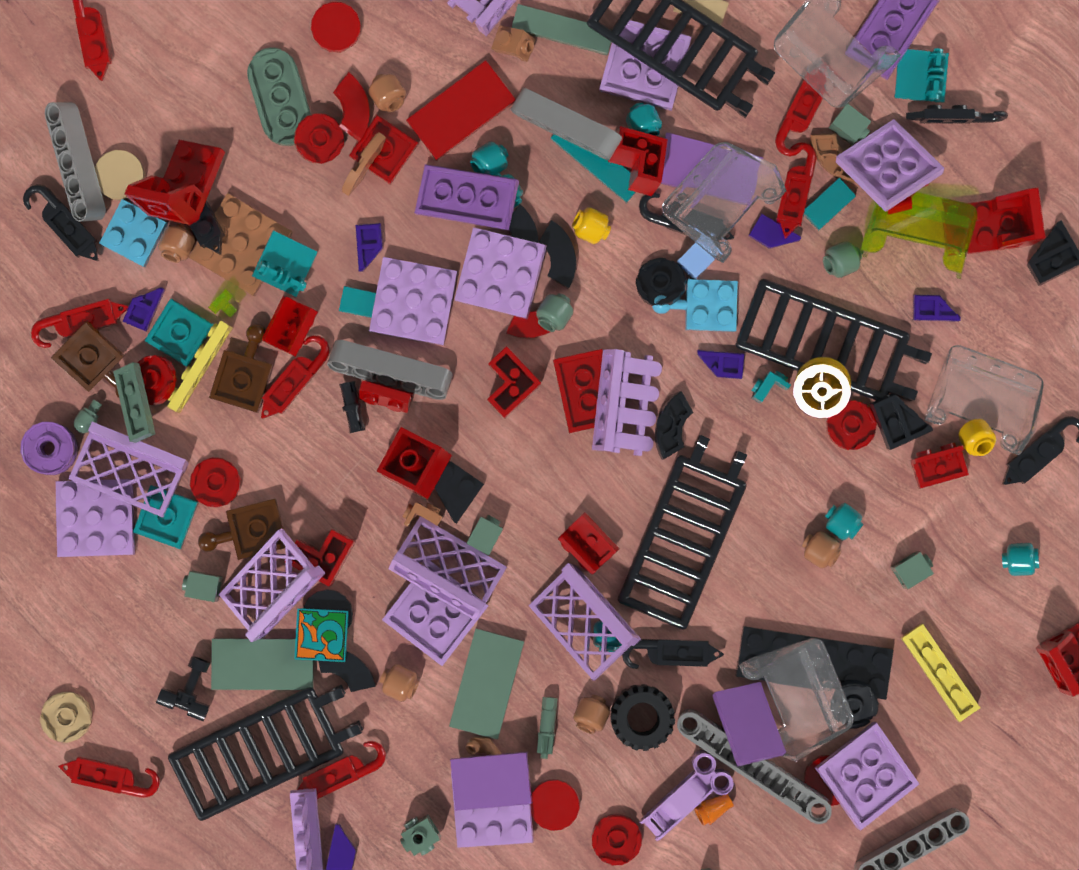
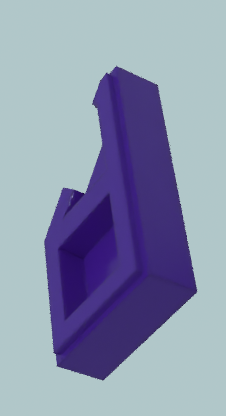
[749,214,802,249]
[355,223,383,272]
[123,287,165,332]
[913,295,961,322]
[697,350,744,379]
[326,823,356,870]

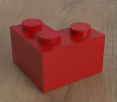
[608,126,668,196]
[487,346,541,419]
[285,529,356,587]

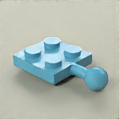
[99,199,168,267]
[652,279,738,332]

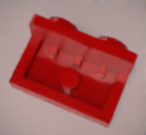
[262,296,318,357]
[359,380,414,413]
[910,442,969,489]
[558,512,620,575]

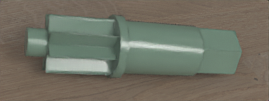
[537,697,558,759]

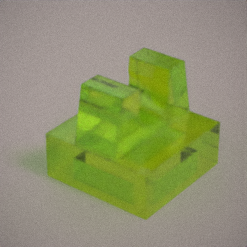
[208,289,237,317]

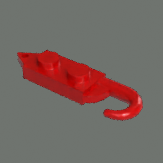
[72,0,111,82]
[775,64,831,156]
[776,142,817,239]
[31,299,129,348]
[261,335,330,419]
[297,741,386,799]
[58,757,160,798]

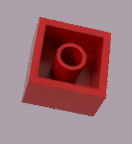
[376,427,452,500]

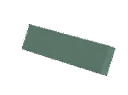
[511,4,611,56]

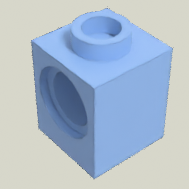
[677,239,717,279]

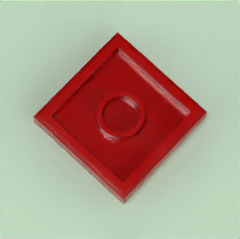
[349,115,419,185]

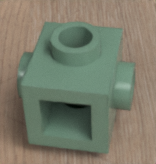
[400,814,441,856]

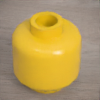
[572,207,611,244]
[958,419,996,456]

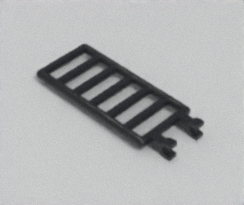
[587,0,775,118]
[736,279,932,402]
[618,435,747,630]
[168,684,363,821]

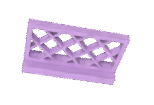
[68,422,189,517]
[388,516,507,621]
[219,529,325,642]
[529,563,641,680]

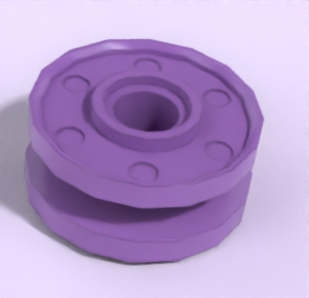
[20,422,78,475]

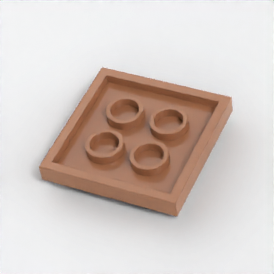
[189,193,293,297]

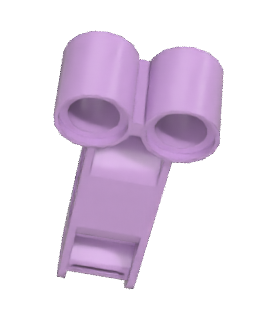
[639,750,733,841]

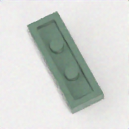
[113,362,156,443]

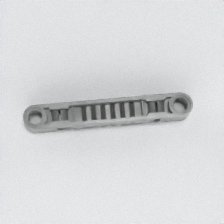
[677,709,832,824]

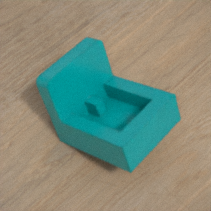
[751,371,791,403]

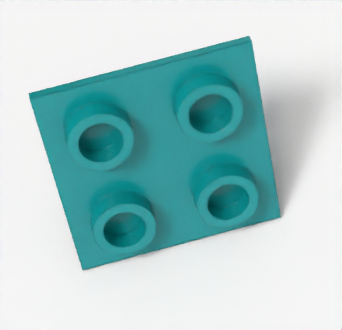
[894,48,949,103]
[252,230,318,297]

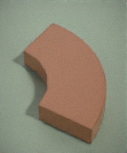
[342,133,386,196]
[810,134,856,183]

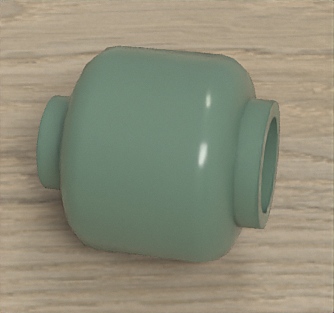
[823,241,862,278]
[536,293,574,332]

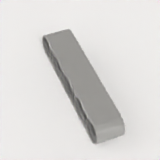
[510,88,622,160]
[45,102,106,222]
[327,340,453,400]
[854,808,970,870]

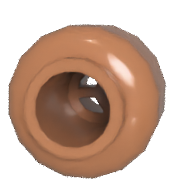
[369,74,406,112]
[158,224,195,263]
[802,531,842,568]
[380,664,419,702]
[573,694,610,734]

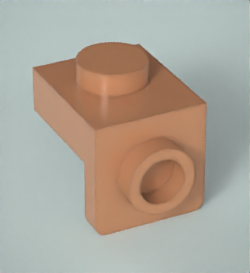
[491,25,535,62]
[403,502,443,527]

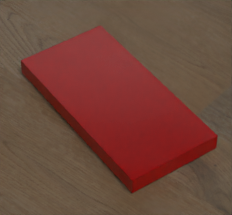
[406,60,516,161]

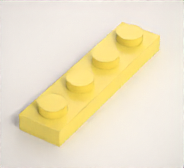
[167,321,233,413]
[900,623,980,722]

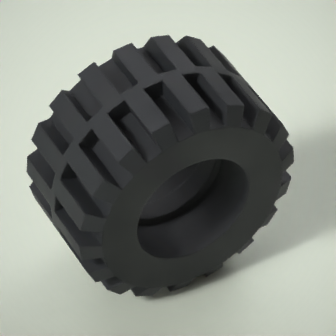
[610,684,675,751]

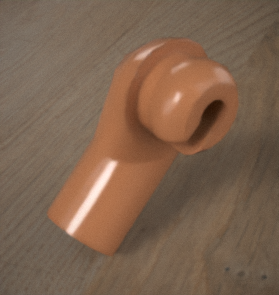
[466,737,502,755]

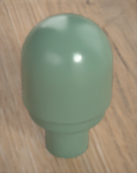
[74,399,102,433]

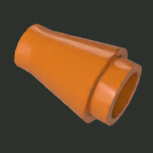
[694,794,734,826]

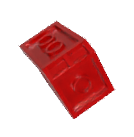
[124,139,225,225]
[940,187,1045,257]
[1036,622,1079,697]

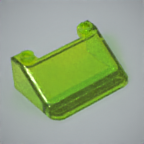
[861,192,977,279]

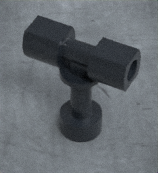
[156,656,210,721]

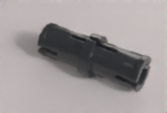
[339,381,366,433]

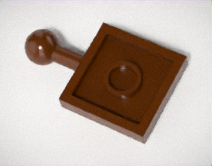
[51,321,124,399]
[209,324,273,413]
[198,499,285,560]

